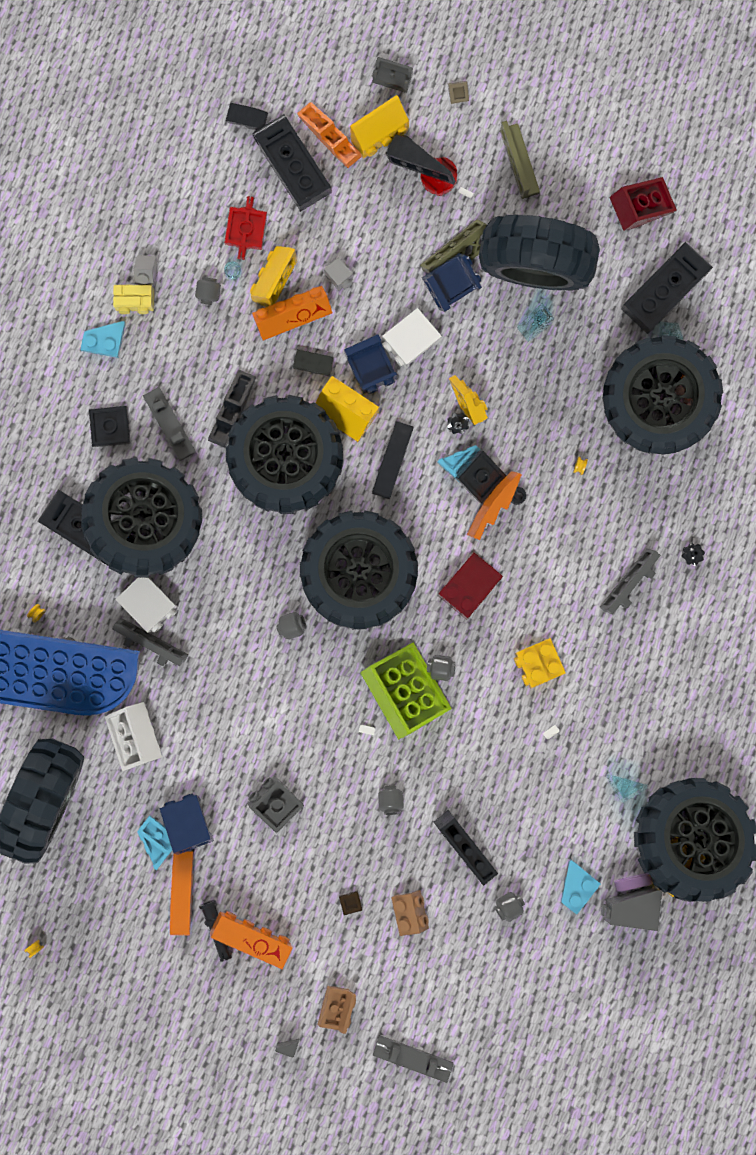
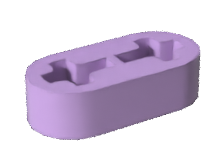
[614,873,653,892]

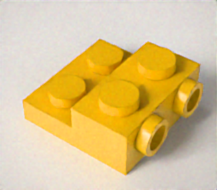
[449,375,488,425]
[513,638,566,689]

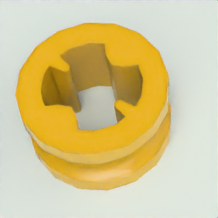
[573,456,588,475]
[27,604,46,623]
[24,939,44,958]

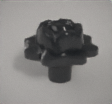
[447,412,469,434]
[681,543,705,566]

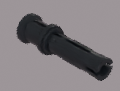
[199,900,232,962]

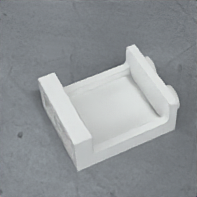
[382,308,442,369]
[115,577,178,633]

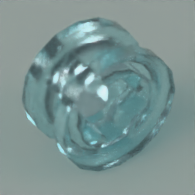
[224,261,242,280]

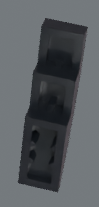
[208,370,256,448]
[372,421,414,499]

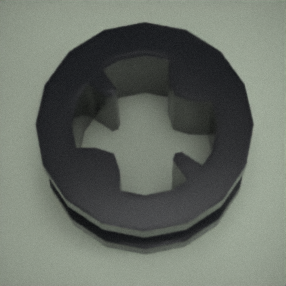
[511,487,526,505]

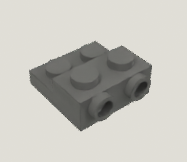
[247,776,304,833]

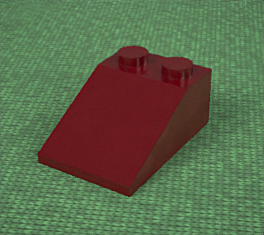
[609,177,677,231]
[437,552,503,620]

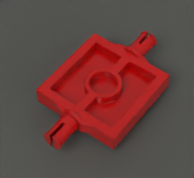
[224,196,267,260]

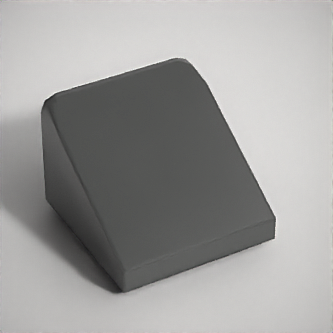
[275,1039,300,1058]

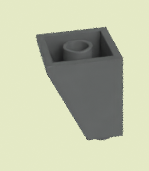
[601,885,662,931]

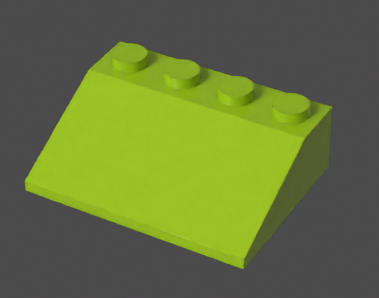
[360,642,452,740]

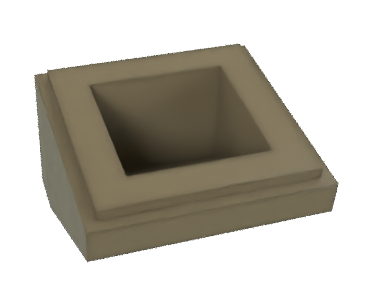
[447,81,469,104]

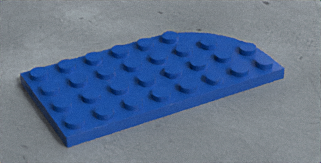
[0,630,140,716]

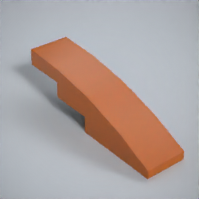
[297,102,362,168]
[467,471,522,540]
[170,851,194,936]

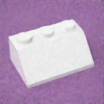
[104,702,162,772]

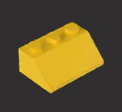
[350,95,409,159]
[250,246,297,307]
[315,376,379,442]

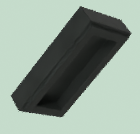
[293,349,334,377]

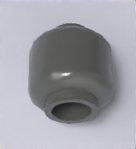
[195,277,221,305]
[276,612,307,640]
[427,655,456,681]
[378,785,404,815]
[494,892,525,922]

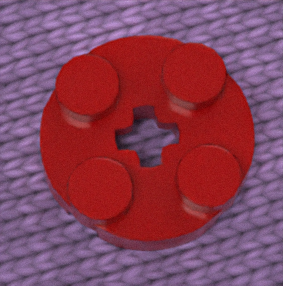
[420,157,457,196]

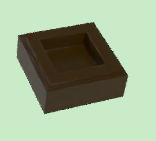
[339,891,363,915]

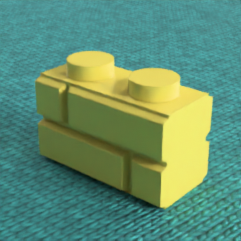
[113,285,154,314]

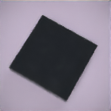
[89,406,131,448]
[455,449,507,504]

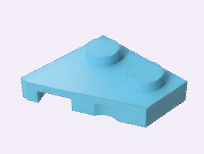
[80,321,126,358]
[437,445,480,484]
[137,815,172,870]
[561,859,601,915]

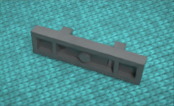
[143,387,196,461]
[600,549,661,615]
[112,618,188,666]
[373,1035,454,1083]

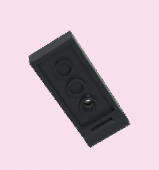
[252,114,332,212]
[621,242,713,334]
[37,489,135,566]

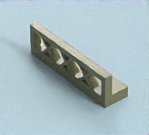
[500,120,540,199]
[420,219,487,273]

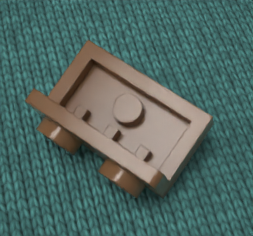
[391,890,429,936]
[317,986,356,1034]

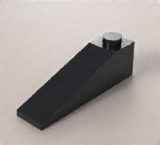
[385,135,456,185]
[433,810,498,886]

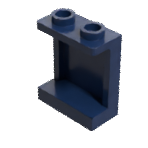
[422,254,482,312]
[344,334,397,394]
[159,793,214,855]

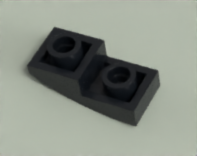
[225,103,268,130]

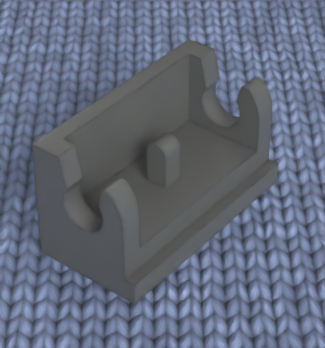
[372,57,413,93]

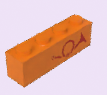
[252,285,333,341]
[210,911,293,970]

